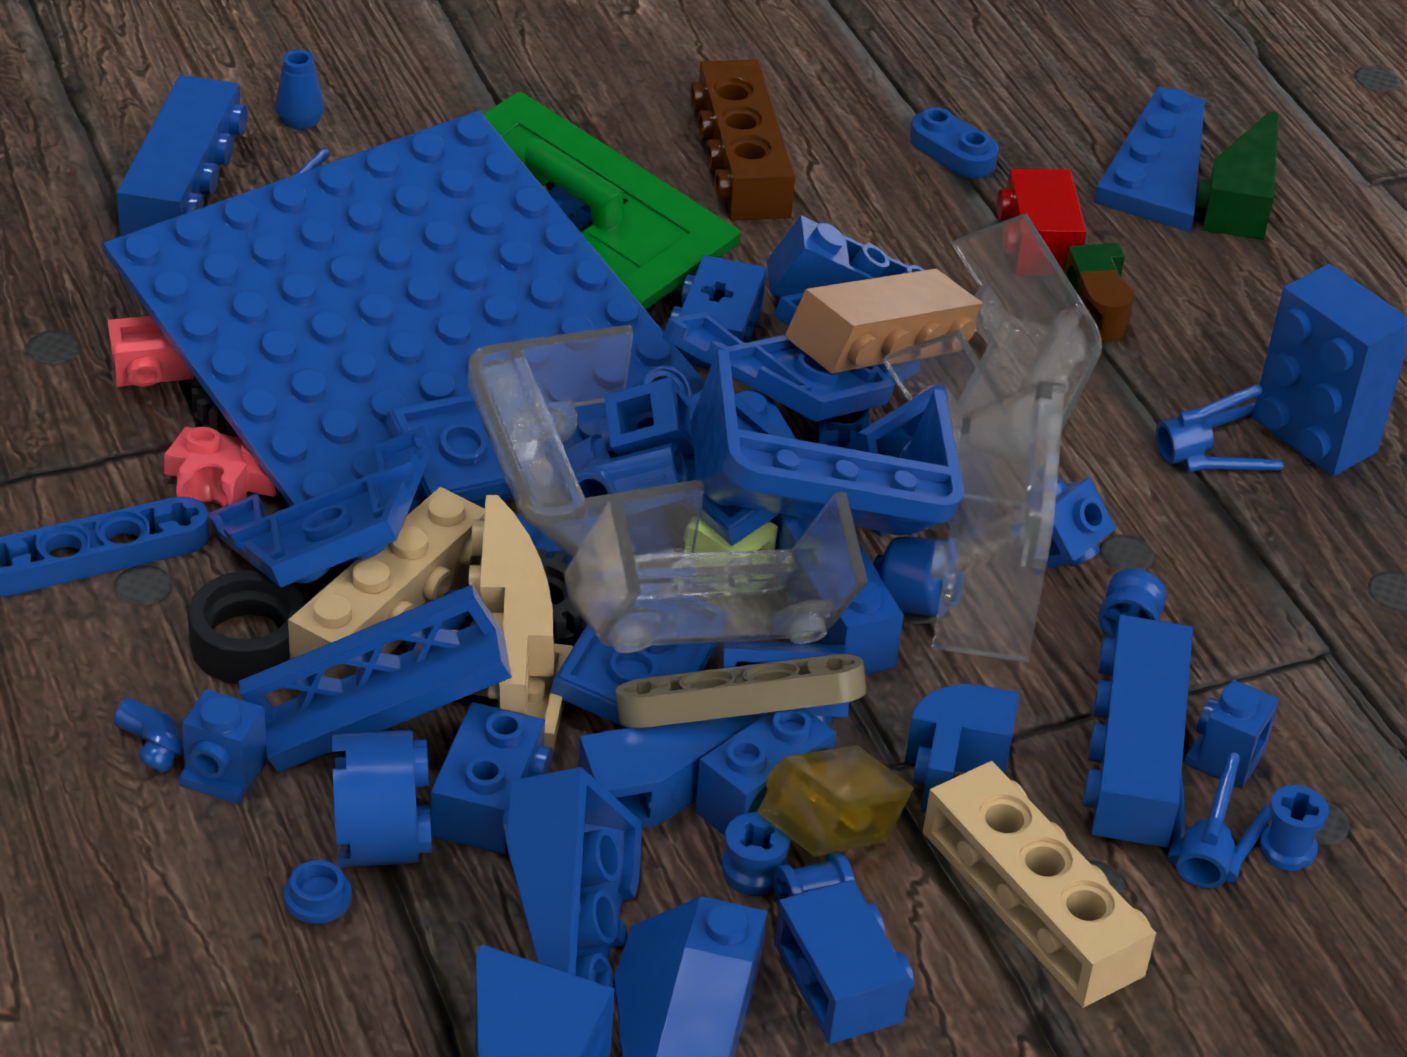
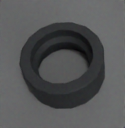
[187,570,305,684]

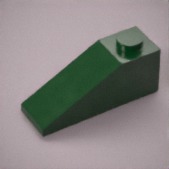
[1196,111,1279,240]

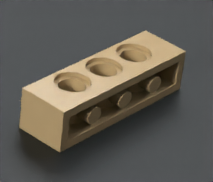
[923,761,1156,1008]

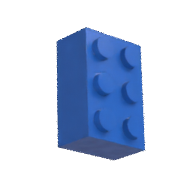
[1252,264,1407,477]

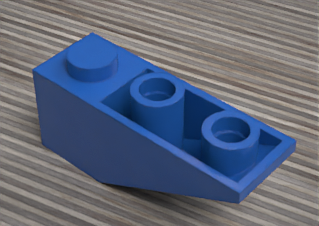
[767,215,924,297]
[578,713,767,828]

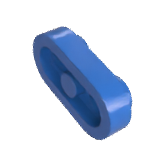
[910,107,999,178]

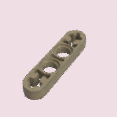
[615,654,867,728]

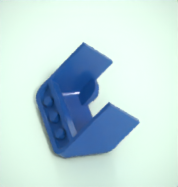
[691,349,964,535]

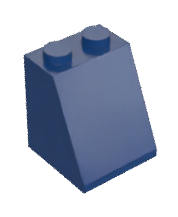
[474,945,615,1057]

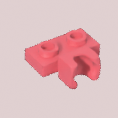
[164,427,279,507]

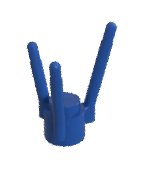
[1156,384,1284,473]
[1167,752,1272,888]

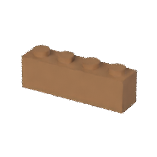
[784,268,983,374]

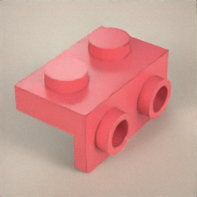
[108,316,194,387]

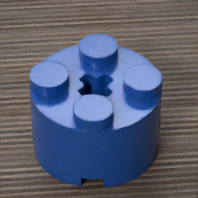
[332,730,432,867]

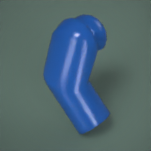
[114,697,184,773]

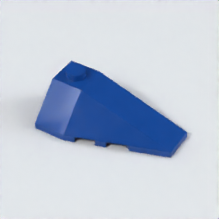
[503,767,642,988]
[614,896,767,1057]

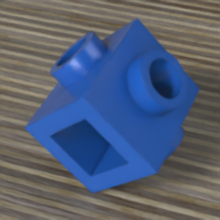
[1008,478,1116,572]

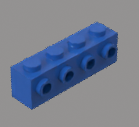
[117,75,248,236]
[1082,614,1193,848]

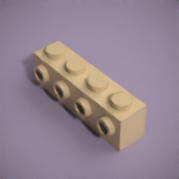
[288,487,485,679]

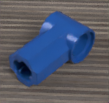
[564,442,690,524]

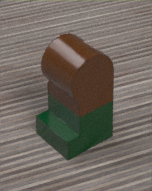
[1062,243,1135,341]

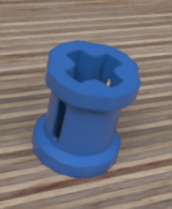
[1259,785,1329,871]
[773,851,855,907]

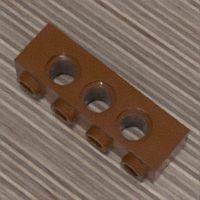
[690,59,795,221]

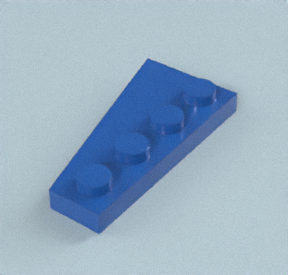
[1094,86,1205,232]

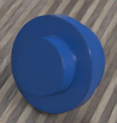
[284,860,352,924]

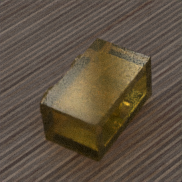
[758,745,914,857]

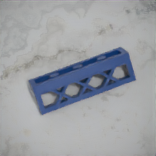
[239,585,512,773]

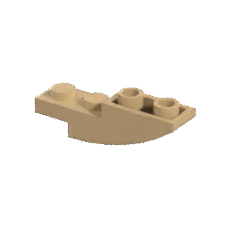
[469,495,554,715]

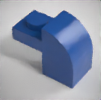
[905,684,1019,813]

